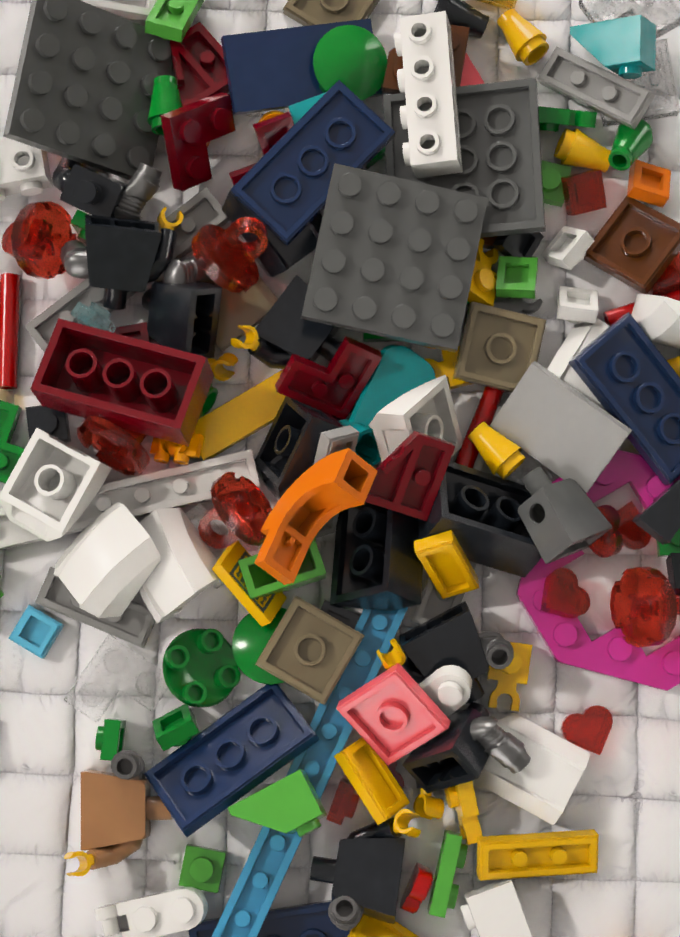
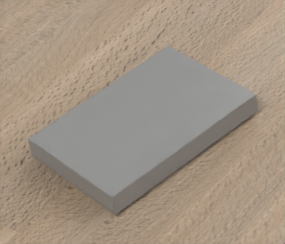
[490,361,632,494]

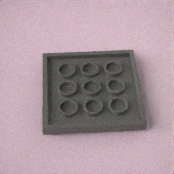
[3,0,173,180]
[383,78,546,238]
[301,163,488,353]

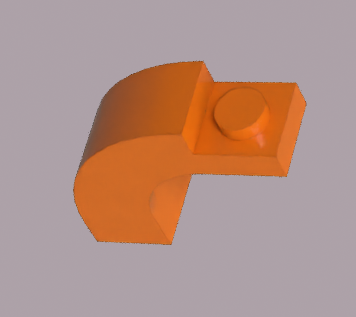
[254,448,378,585]

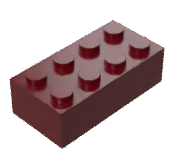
[30,318,214,447]

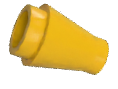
[497,9,549,66]
[554,128,611,173]
[468,421,526,480]

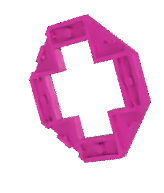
[516,450,680,691]

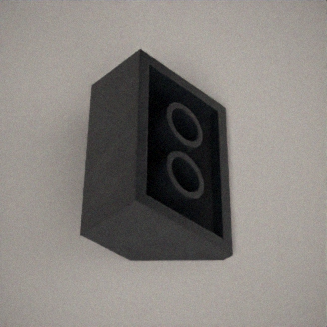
[418,461,542,578]
[330,502,423,611]

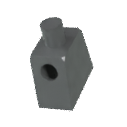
[518,467,613,564]

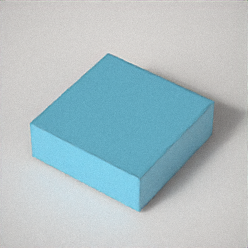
[8,605,64,659]

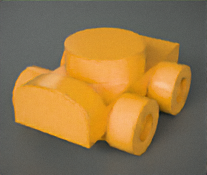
[150,427,204,465]

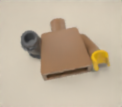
[64,750,173,876]

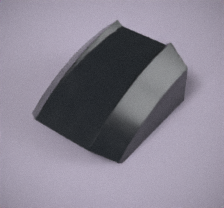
[222,190,323,277]
[255,396,344,501]

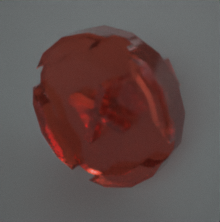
[1,201,76,279]
[191,217,268,294]
[77,415,150,475]
[198,472,272,549]
[610,566,680,648]

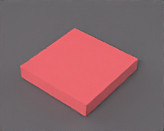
[336,663,451,766]

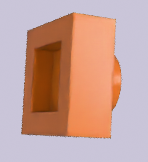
[627,160,671,208]

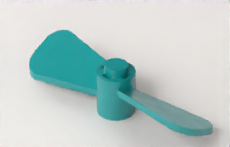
[338,344,436,466]

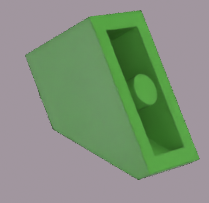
[238,538,327,599]
[228,769,327,837]

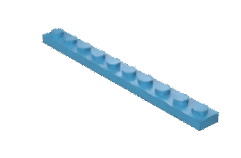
[212,607,409,937]

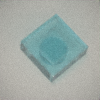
[70,301,116,333]

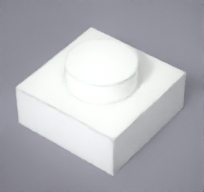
[541,226,595,270]
[557,286,598,324]

